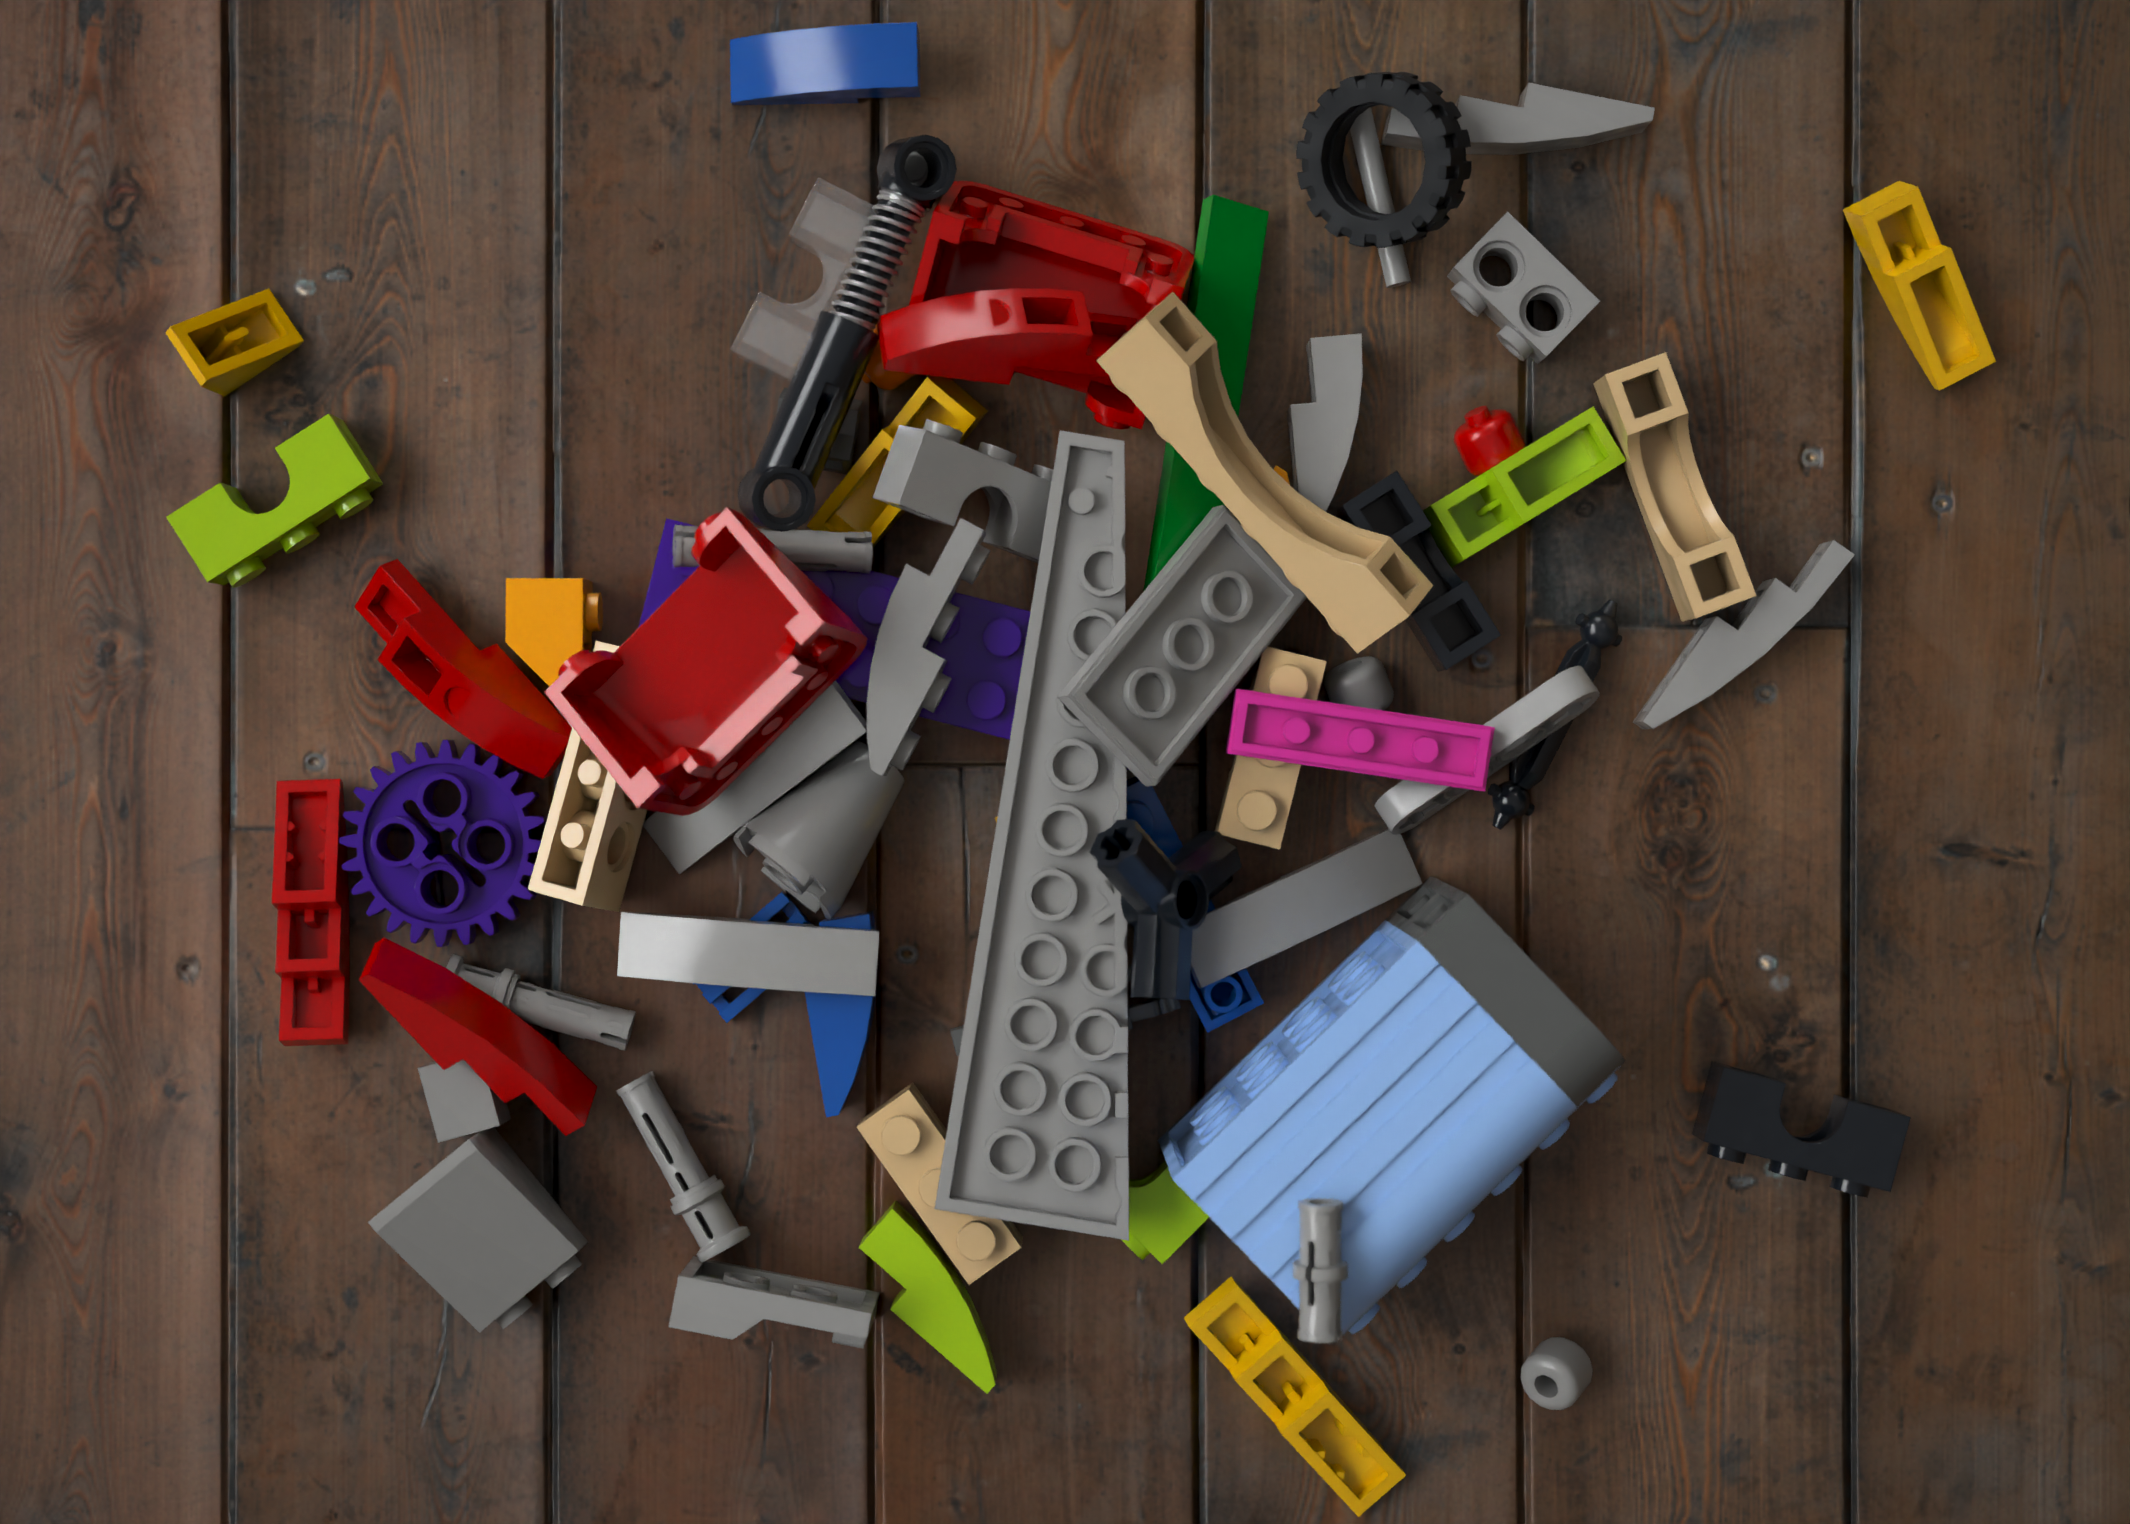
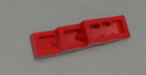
[272,779,350,1046]
[359,938,597,1136]

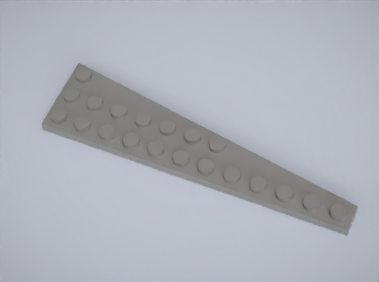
[934,430,1129,1241]

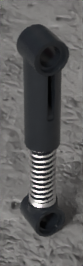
[738,135,957,531]

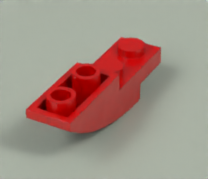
[877,288,1137,385]
[354,559,572,779]

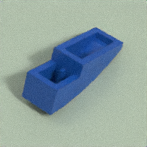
[730,22,920,105]
[805,911,878,1117]

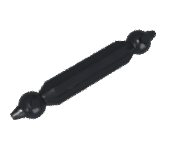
[1488,600,1622,830]

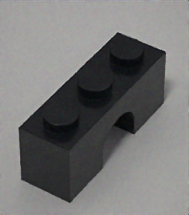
[1337,471,1501,672]
[1692,1061,1911,1198]

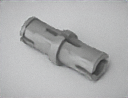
[1293,1198,1348,1343]

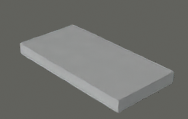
[1057,505,1307,786]

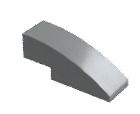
[1287,333,1363,512]

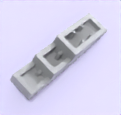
[1381,83,1655,155]
[1633,540,1855,729]
[643,680,867,875]
[1191,829,1423,988]
[617,911,880,996]

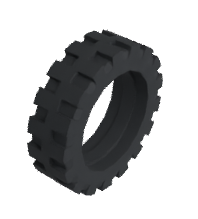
[1296,72,1472,248]

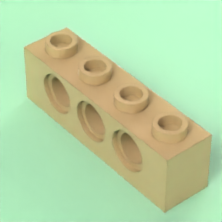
[528,640,647,912]

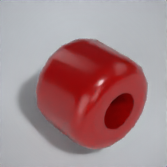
[1454,406,1526,476]

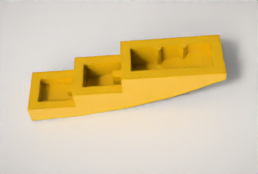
[1184,1276,1406,1517]

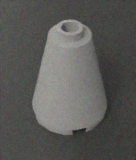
[733,741,905,920]

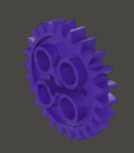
[339,740,548,947]

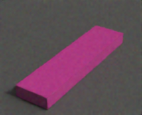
[1226,689,1495,792]

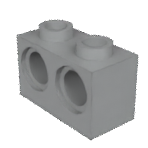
[1447,212,1600,364]

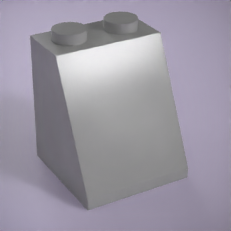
[368,1127,588,1333]

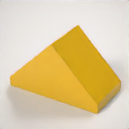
[165,288,304,397]

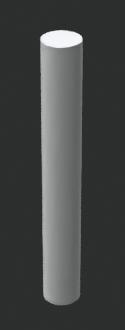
[1350,107,1411,288]

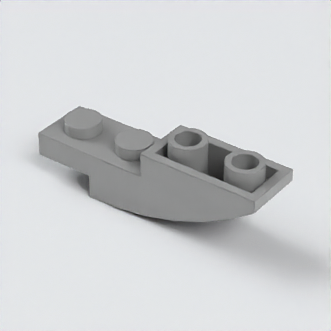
[867,518,991,776]

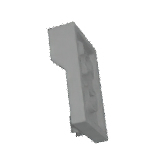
[669,1256,880,1349]

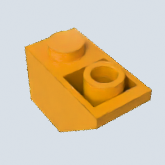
[506,578,603,687]

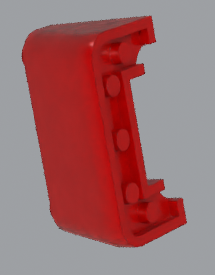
[909,181,1195,430]
[544,507,867,816]

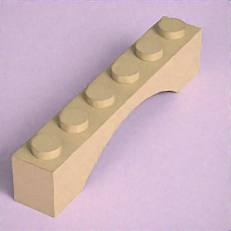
[1096,292,1433,654]

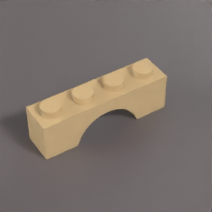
[1593,352,1757,622]

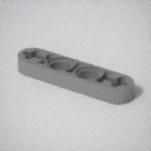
[1374,666,1600,835]

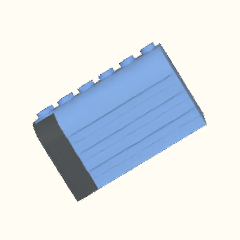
[1158,876,1626,1342]

